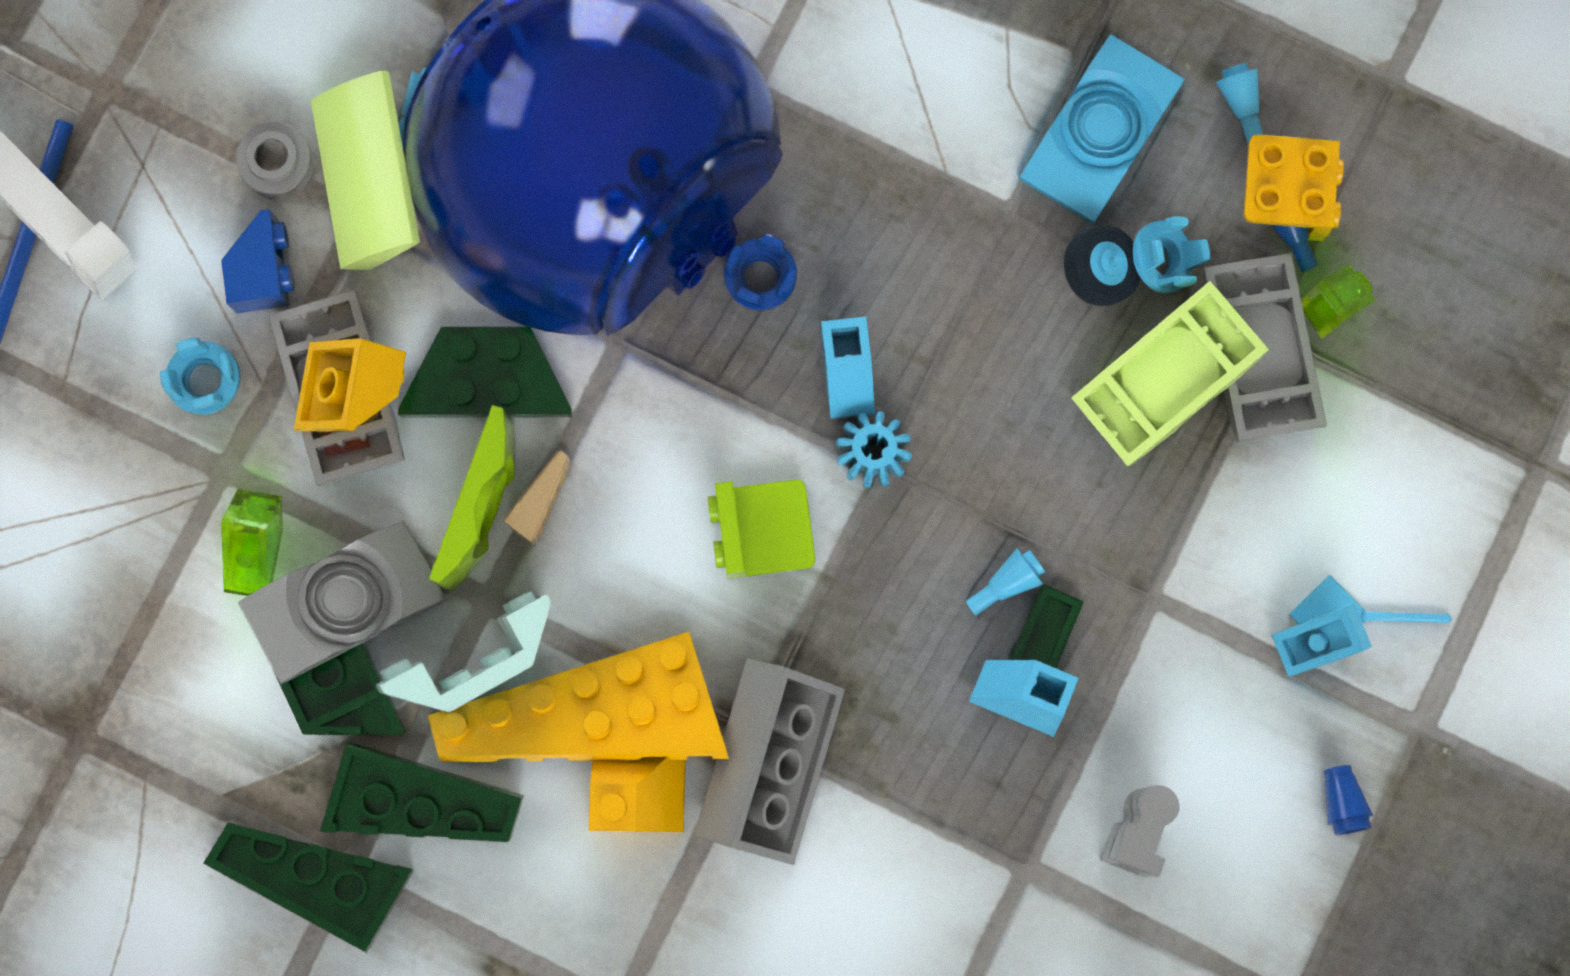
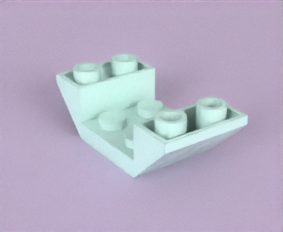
[375,591,551,712]

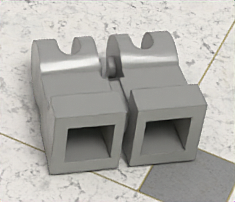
[1100,785,1179,877]

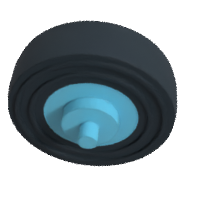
[1064,225,1141,306]

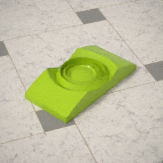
[429,405,516,591]

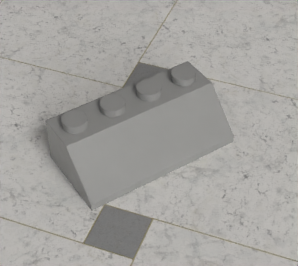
[694,658,845,865]

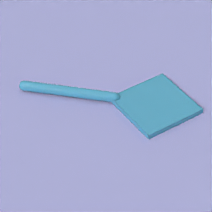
[1289,575,1451,624]

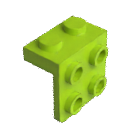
[707,479,816,579]

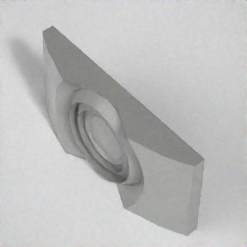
[1202,253,1327,442]
[268,290,405,486]
[238,521,446,684]

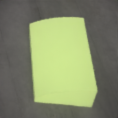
[311,71,420,270]

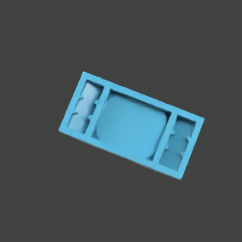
[1019,34,1185,225]

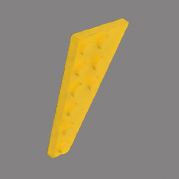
[428,631,729,762]

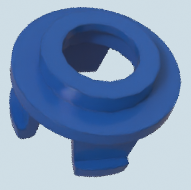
[724,233,797,311]

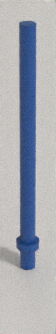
[0,119,73,344]

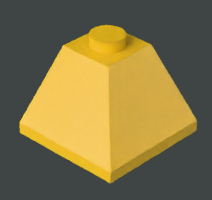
[293,338,406,432]
[588,757,686,832]

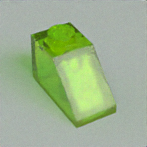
[1301,264,1376,339]
[221,489,283,596]

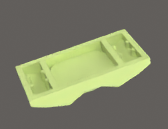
[1071,281,1270,466]

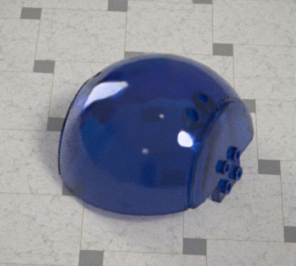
[404,0,783,336]

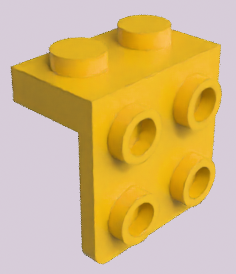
[1243,134,1344,241]

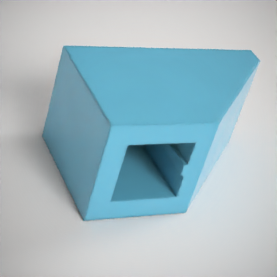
[820,317,875,420]
[969,660,1079,737]

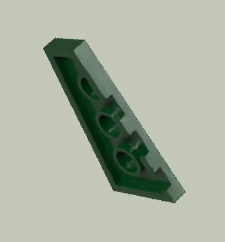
[320,742,524,842]
[203,823,414,953]

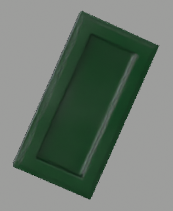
[1009,584,1084,668]

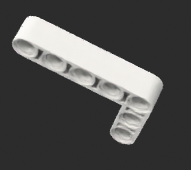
[0,131,136,300]

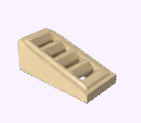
[504,450,571,547]

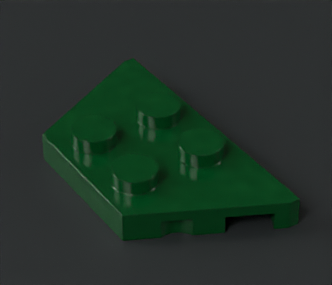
[398,327,572,418]
[273,642,407,736]

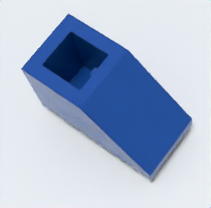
[221,209,294,313]

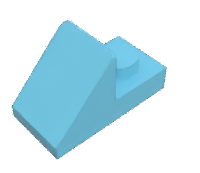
[1271,604,1372,677]

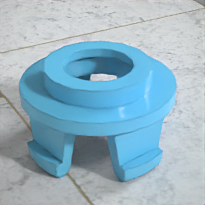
[1133,216,1210,294]
[160,338,240,415]

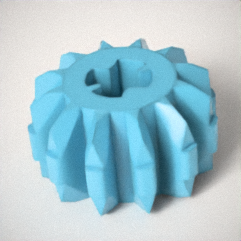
[836,412,912,488]

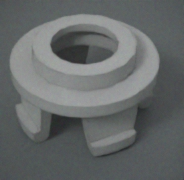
[236,122,313,199]

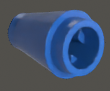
[1324,765,1373,835]

